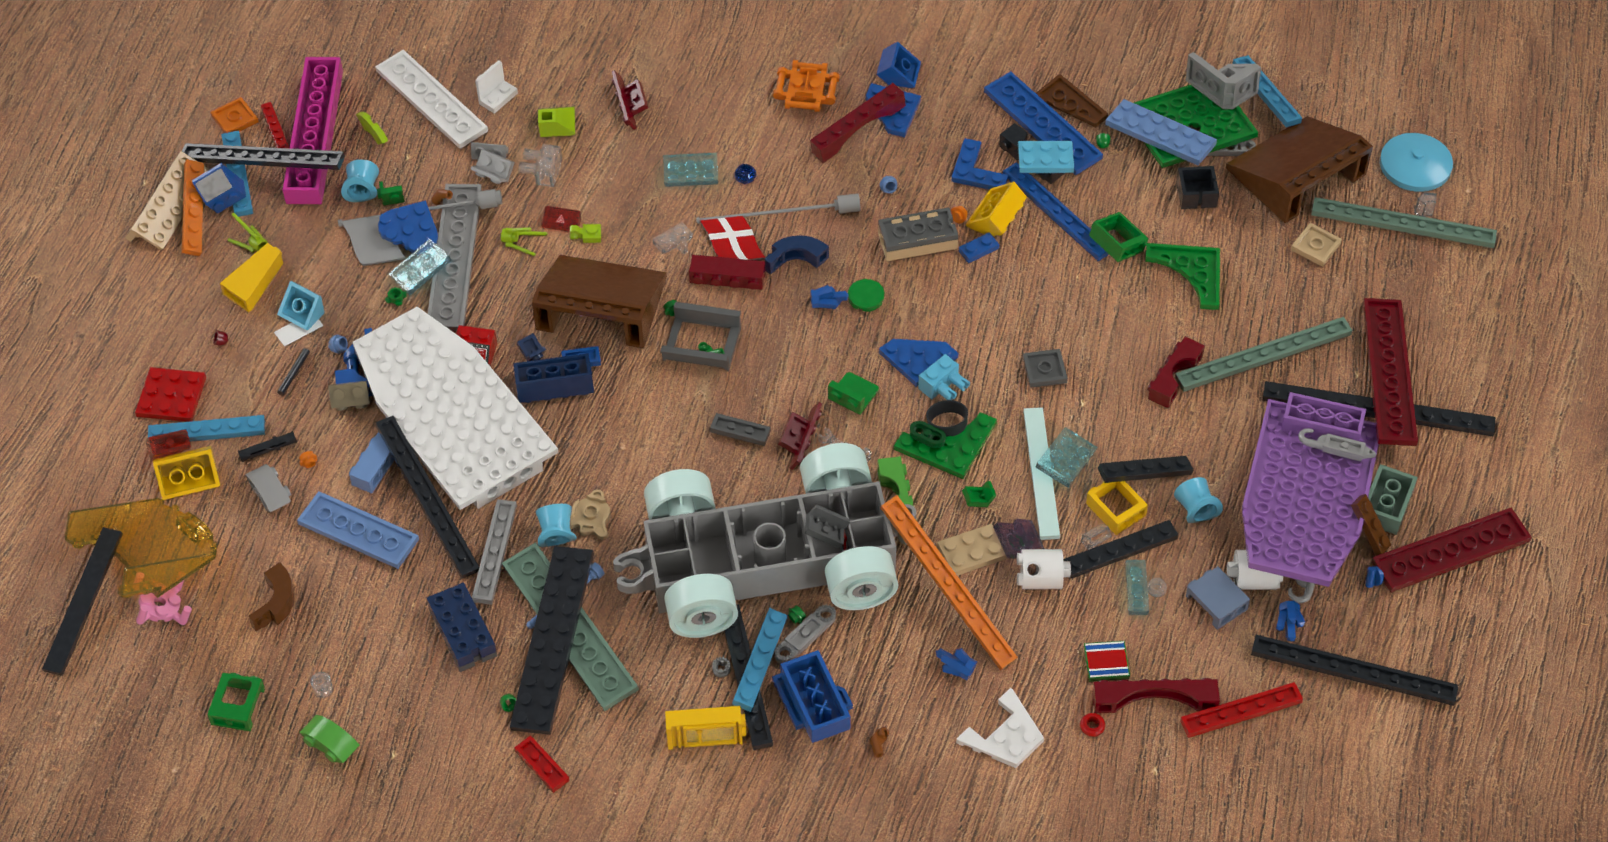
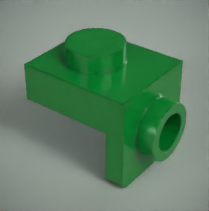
[377,181,405,206]
[962,481,996,508]

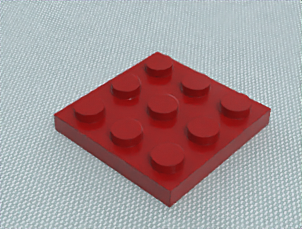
[135,367,206,422]

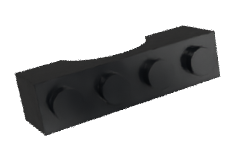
[999,123,1065,184]

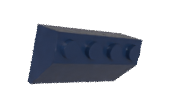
[513,353,594,403]

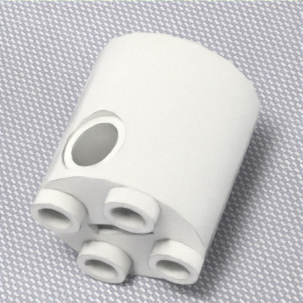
[1017,549,1071,589]
[1227,550,1283,590]

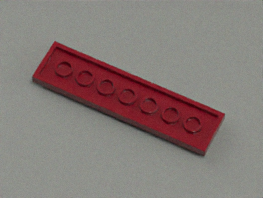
[1371,507,1532,593]

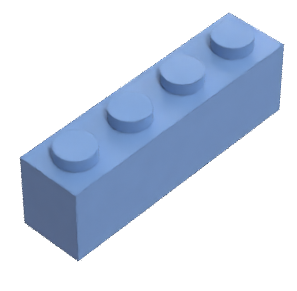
[349,432,394,493]

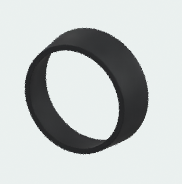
[926,400,968,437]

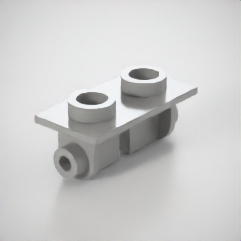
[471,142,509,160]

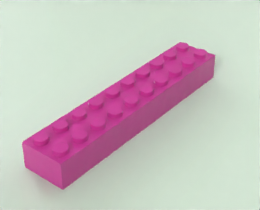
[283,57,343,204]

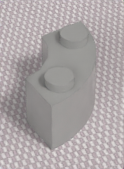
[245,464,291,512]

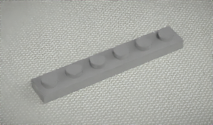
[472,499,517,605]

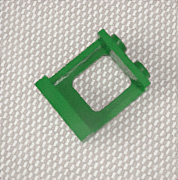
[207,673,265,731]

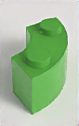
[299,715,360,763]

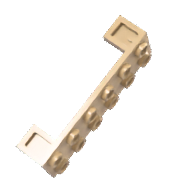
[125,151,210,250]

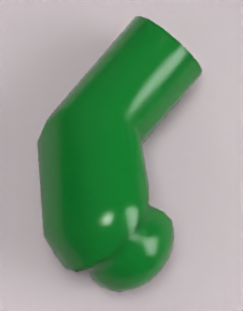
[698,342,725,354]

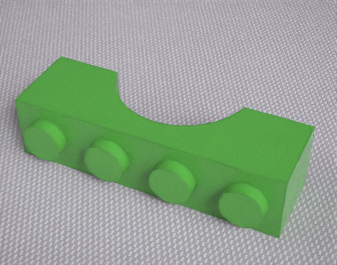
[877,456,913,506]

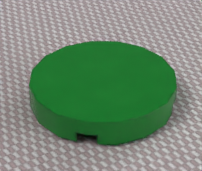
[848,279,885,312]

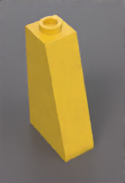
[220,243,283,312]

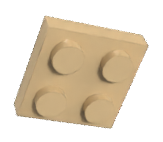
[1291,223,1342,267]

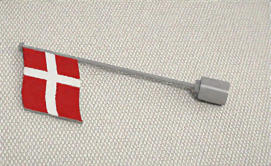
[696,193,861,260]

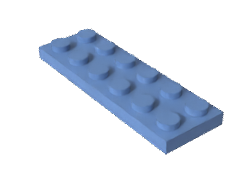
[1105,99,1217,166]
[297,491,419,569]

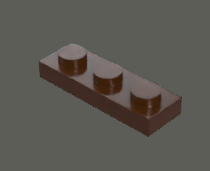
[1351,494,1391,556]

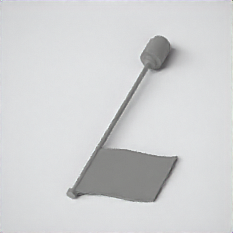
[338,189,503,266]

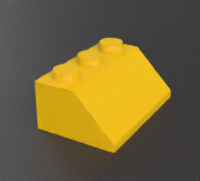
[965,182,1027,236]
[153,446,220,500]

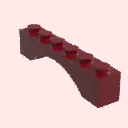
[810,83,906,163]
[1092,678,1220,714]

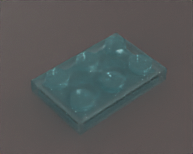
[663,153,718,187]
[388,239,452,296]
[1035,427,1098,488]

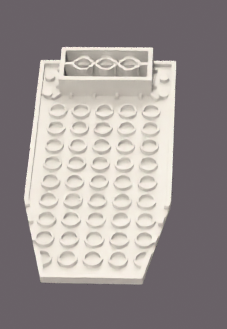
[353,307,558,510]

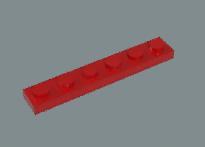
[1180,682,1303,738]

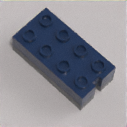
[427,582,497,672]

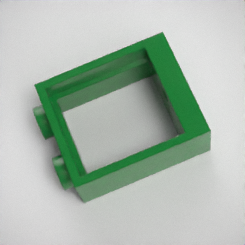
[1089,212,1149,262]

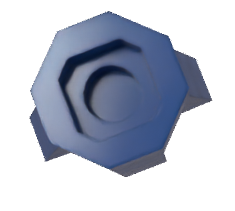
[810,285,849,309]
[1276,601,1305,642]
[936,648,977,680]

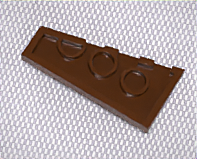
[1036,74,1108,128]

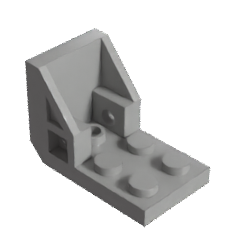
[1186,52,1261,109]

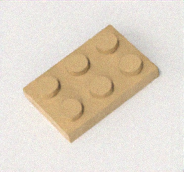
[937,524,1008,576]

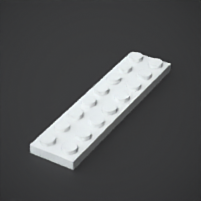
[375,50,488,149]

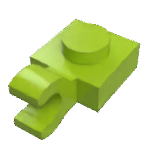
[570,224,601,243]

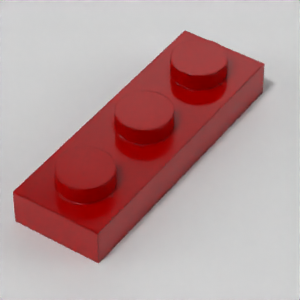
[514,735,570,793]

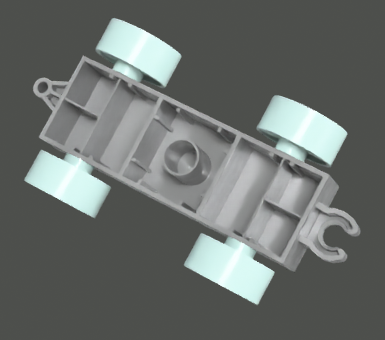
[613,443,916,638]

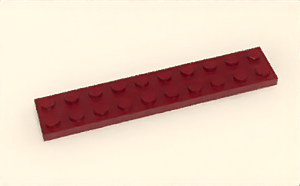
[1363,298,1418,446]

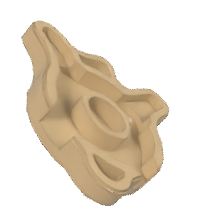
[570,490,611,540]

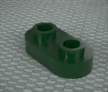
[910,421,946,448]

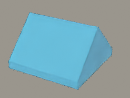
[277,281,324,330]

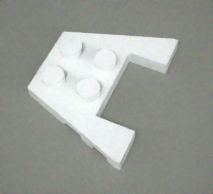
[956,688,1044,768]

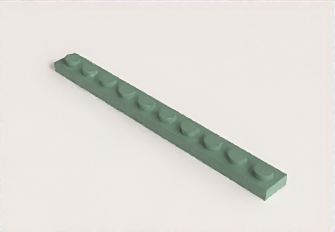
[1311,197,1497,248]
[1175,317,1353,392]

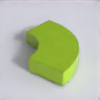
[356,111,388,145]

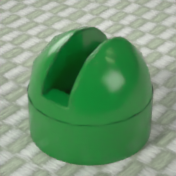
[1096,133,1110,148]
[500,694,516,712]

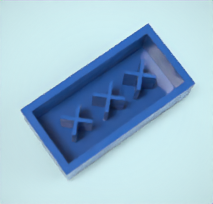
[780,650,851,743]

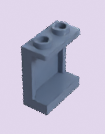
[1186,566,1250,630]

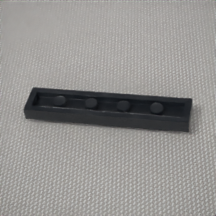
[1098,456,1194,483]

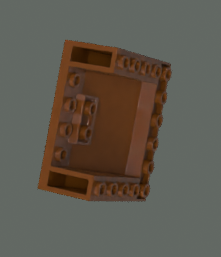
[1226,116,1373,223]
[532,255,667,349]

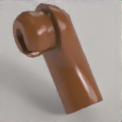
[431,189,453,206]
[870,727,889,758]

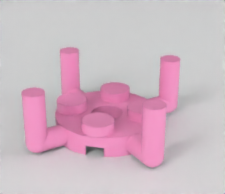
[131,571,192,625]

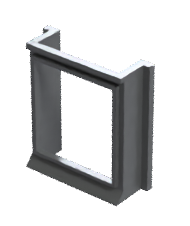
[660,302,741,372]

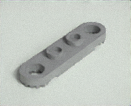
[775,604,836,663]

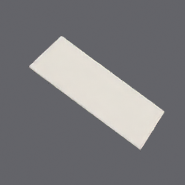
[274,319,324,346]

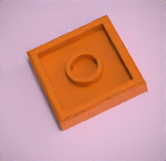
[210,97,259,133]

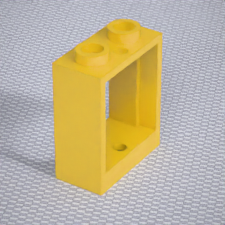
[1086,481,1148,535]

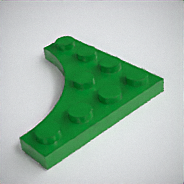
[1145,243,1220,310]
[894,412,997,479]

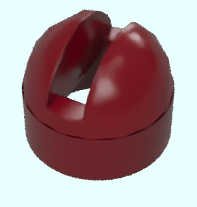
[213,330,228,346]

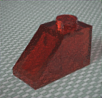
[146,429,191,462]

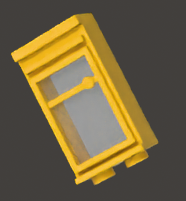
[665,706,746,750]

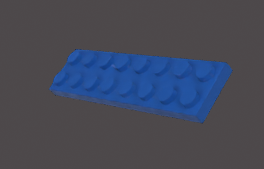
[984,71,1103,175]

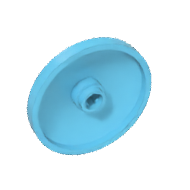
[1380,133,1453,192]

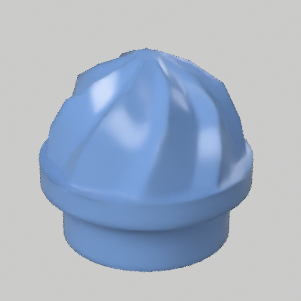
[880,176,897,194]
[328,335,348,354]

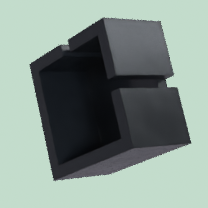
[1176,166,1219,209]

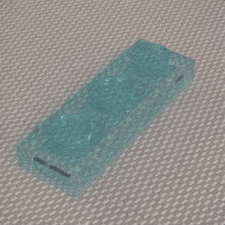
[1125,560,1149,615]

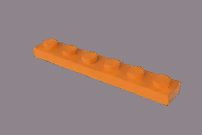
[182,159,204,256]

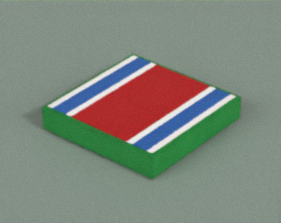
[1084,641,1130,682]

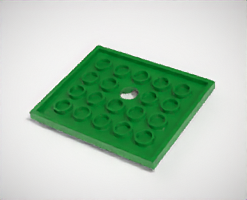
[1134,85,1258,168]

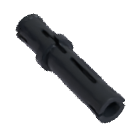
[238,431,297,462]

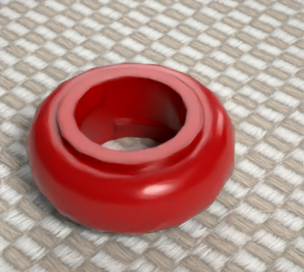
[1080,713,1106,737]

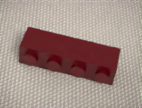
[689,254,765,290]

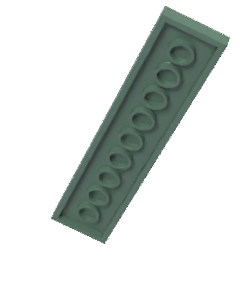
[502,542,639,712]

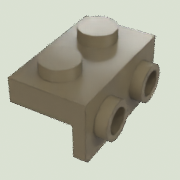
[328,380,371,411]

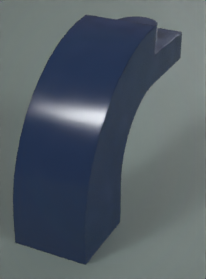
[765,235,829,275]

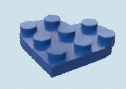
[378,200,438,256]

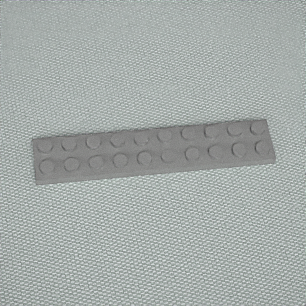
[428,184,482,331]

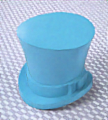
[341,160,379,202]
[1174,477,1223,523]
[535,503,577,548]

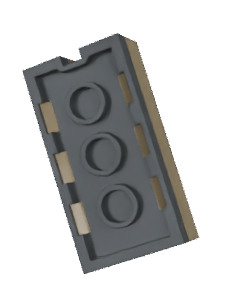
[878,207,958,261]

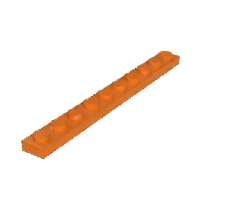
[880,495,1018,670]

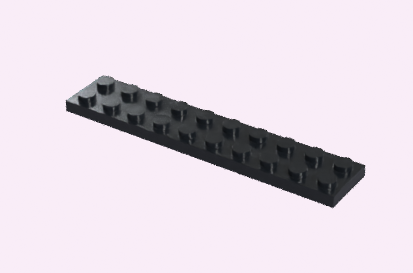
[510,546,594,735]

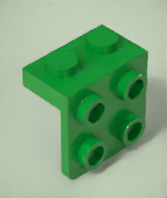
[828,372,879,415]

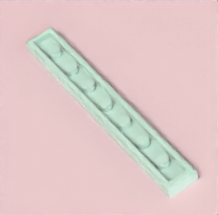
[1023,408,1060,540]

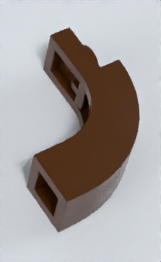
[248,562,295,631]

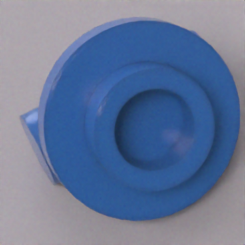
[1365,566,1384,588]

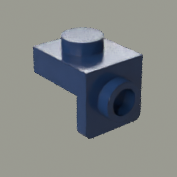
[516,333,546,361]

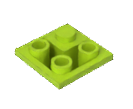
[538,107,575,137]

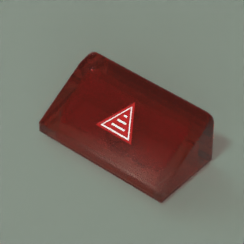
[542,206,581,232]

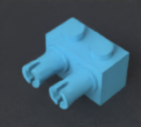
[918,354,970,400]

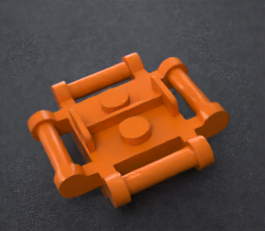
[773,60,840,112]

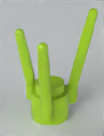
[228,213,268,253]
[501,227,548,256]

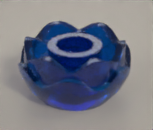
[734,164,757,184]

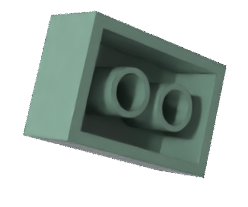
[1368,464,1418,535]

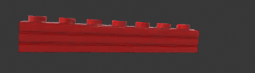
[261,102,290,149]

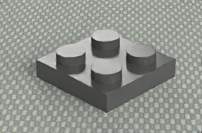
[1023,349,1068,388]

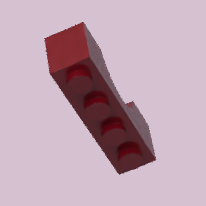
[1147,336,1205,408]

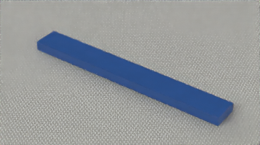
[1003,162,1109,261]

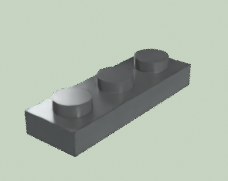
[710,413,771,446]

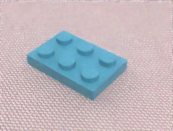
[1018,141,1074,173]

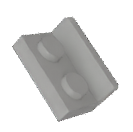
[471,149,515,184]

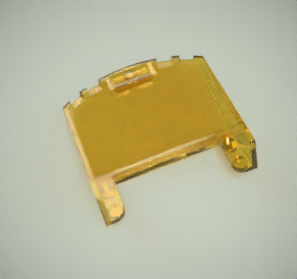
[65,498,217,598]

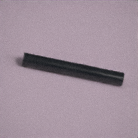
[277,348,310,396]

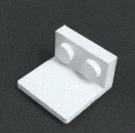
[475,60,518,114]

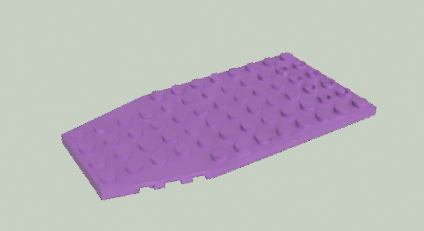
[1242,392,1379,587]

